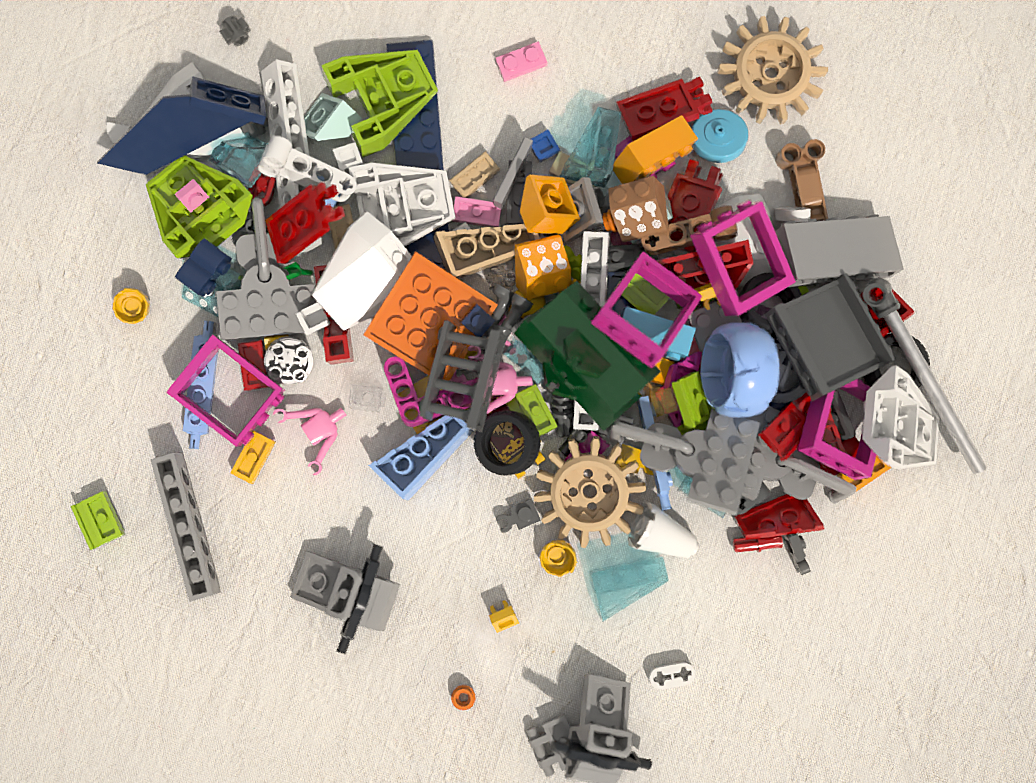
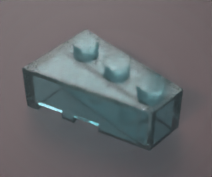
[560,107,621,188]
[590,555,669,622]

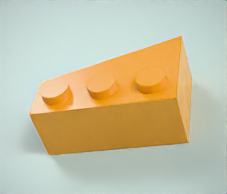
[611,115,698,184]

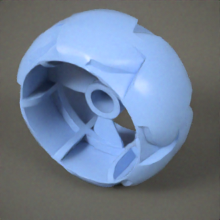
[701,322,779,418]

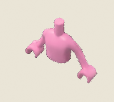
[468,345,532,414]
[273,407,347,475]

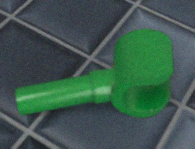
[283,262,313,280]

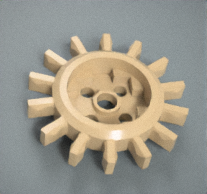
[717,16,828,124]
[534,436,646,548]

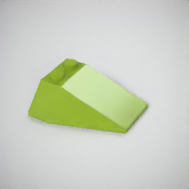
[145,156,253,259]

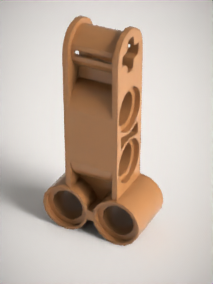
[776,139,828,223]
[641,205,738,255]

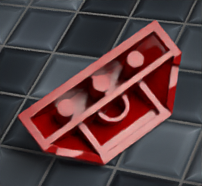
[657,240,754,290]

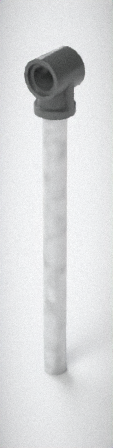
[863,278,987,474]

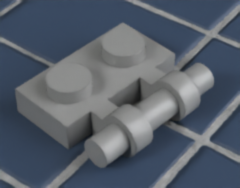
[526,713,570,777]

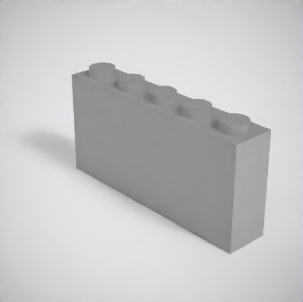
[775,214,904,287]

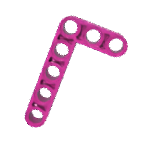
[384,356,503,427]

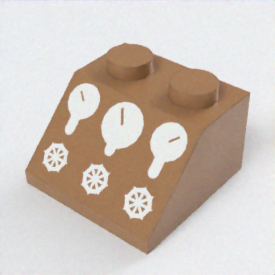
[608,176,669,242]

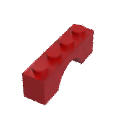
[314,265,354,365]

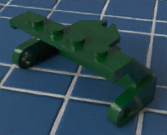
[514,281,661,431]

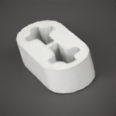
[775,206,811,222]
[648,661,695,690]

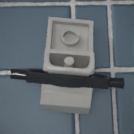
[290,543,400,654]
[550,674,652,783]

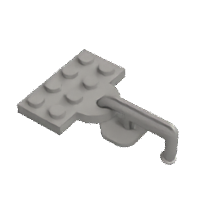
[216,197,319,340]
[742,406,856,504]
[610,409,760,515]

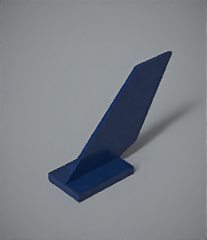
[97,76,266,175]

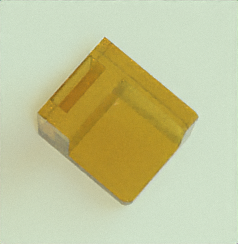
[649,386,680,417]

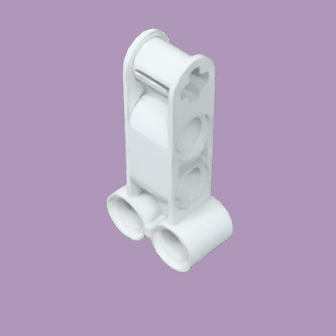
[258,136,357,202]

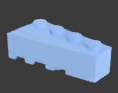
[368,416,473,501]

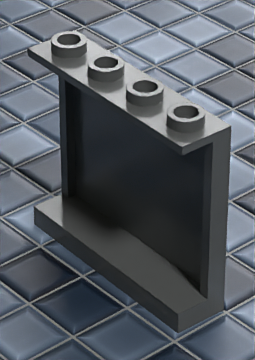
[765,273,895,401]

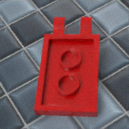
[616,77,712,142]
[651,159,723,253]
[265,182,345,264]

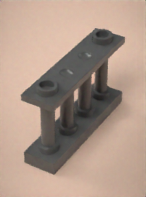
[419,320,507,432]

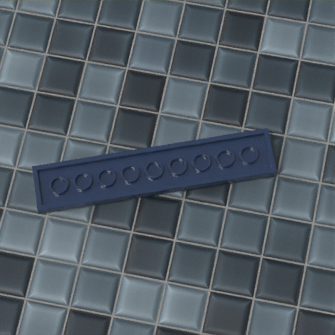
[386,40,449,270]

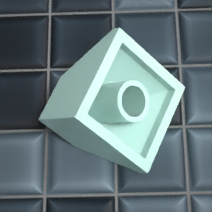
[304,93,362,141]

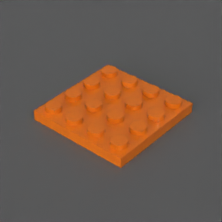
[363,252,498,381]

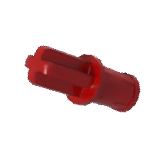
[733,536,783,553]

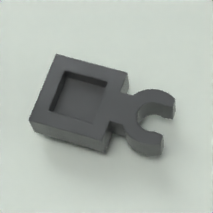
[496,498,541,533]
[783,534,811,575]

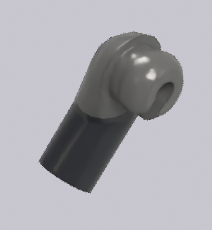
[558,429,588,457]

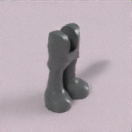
[480,283,534,350]

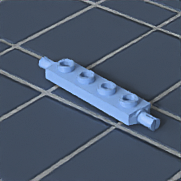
[183,321,218,449]
[637,388,673,511]

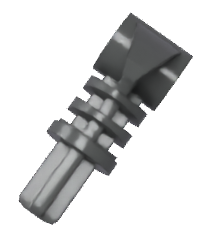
[547,382,574,437]

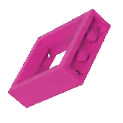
[690,200,796,316]
[591,252,702,368]
[166,335,285,447]
[798,379,876,480]

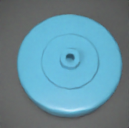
[692,109,748,163]

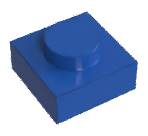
[531,129,560,163]

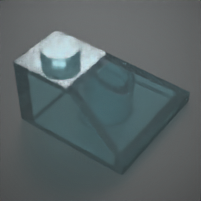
[208,137,268,188]

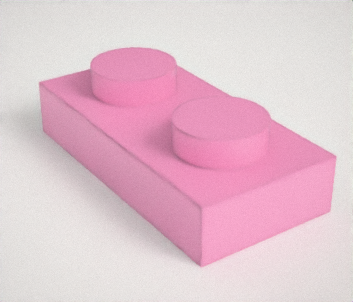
[496,41,547,82]
[452,196,502,228]

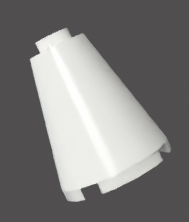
[628,502,699,558]

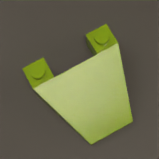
[321,50,438,158]

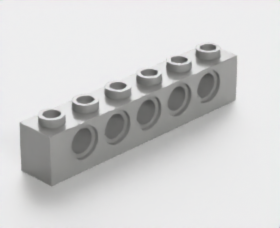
[150,453,221,602]

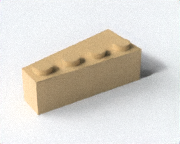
[433,224,540,279]

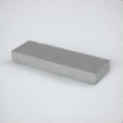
[493,137,533,210]

